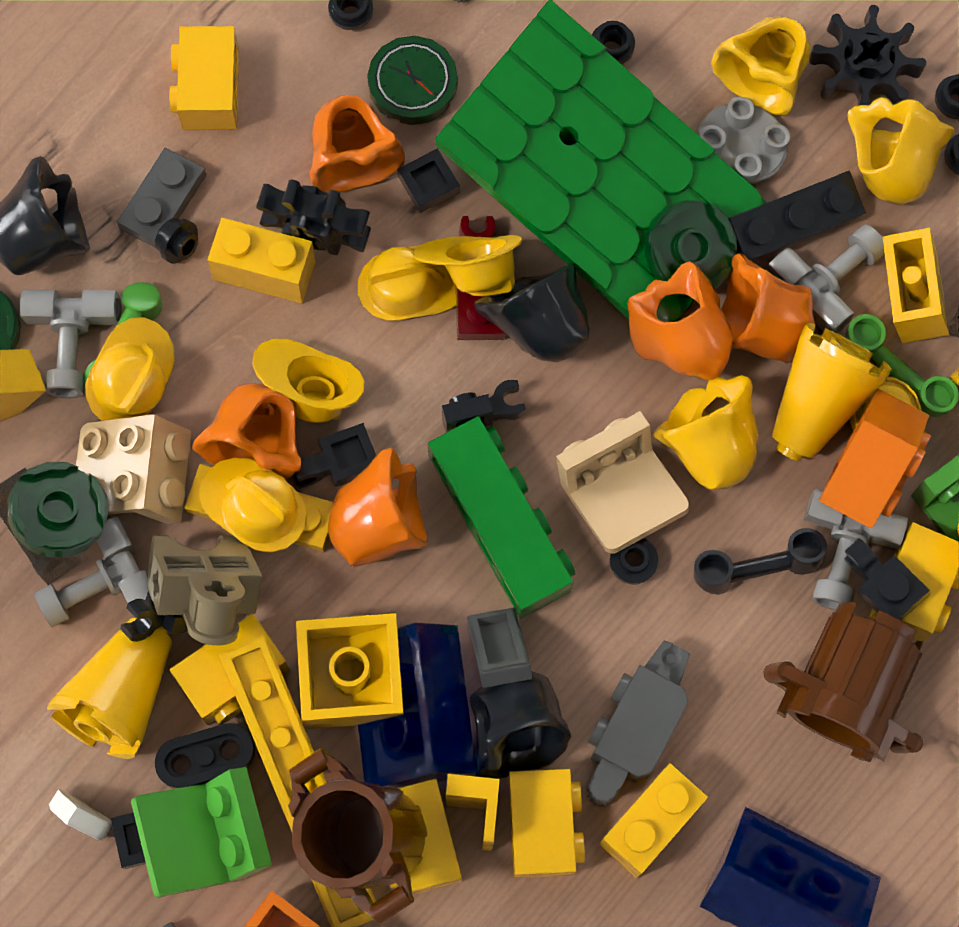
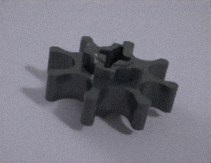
[809,5,926,106]
[256,179,371,255]

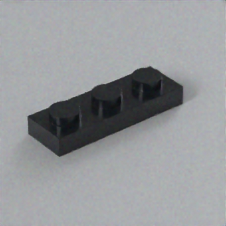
[728,170,866,260]

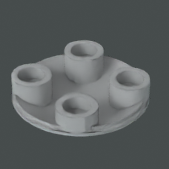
[697,96,790,183]

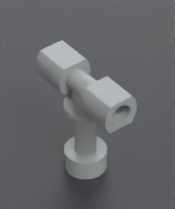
[767,224,885,333]
[20,290,121,398]
[804,488,908,611]
[34,516,148,627]

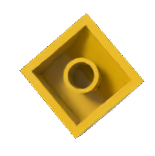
[296,613,403,729]

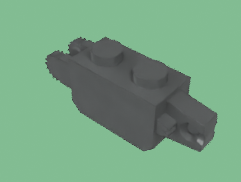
[586,640,690,807]

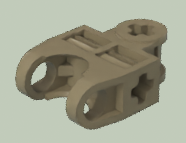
[148,535,262,645]

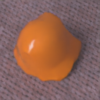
[309,95,405,193]
[721,253,816,364]
[627,261,732,380]
[192,383,301,479]
[328,448,428,567]

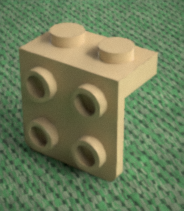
[556,411,689,554]
[76,414,191,524]

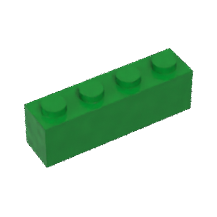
[428,416,576,619]

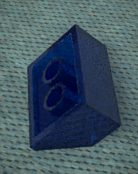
[358,622,477,788]
[699,807,881,927]

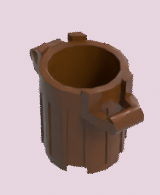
[763,602,923,762]
[288,747,427,924]

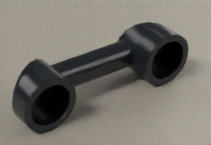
[693,528,827,595]

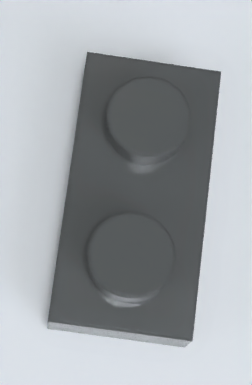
[117,147,206,248]

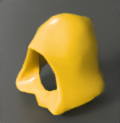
[711,16,810,116]
[847,97,955,205]
[653,375,759,490]

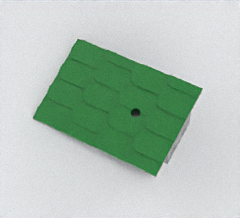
[435,0,768,322]

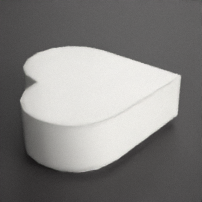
[49,789,112,840]

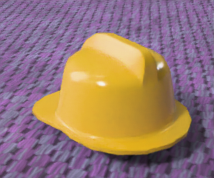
[413,235,523,296]
[358,245,456,321]
[85,317,175,421]
[252,339,364,423]
[198,457,307,553]

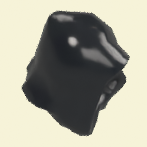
[0,156,90,275]
[474,264,590,362]
[470,671,572,779]

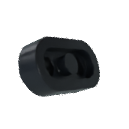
[155,723,255,789]

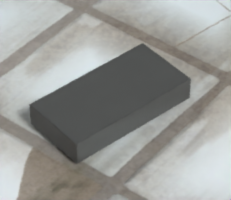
[467,608,532,688]

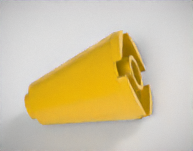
[772,323,892,462]
[47,618,172,759]

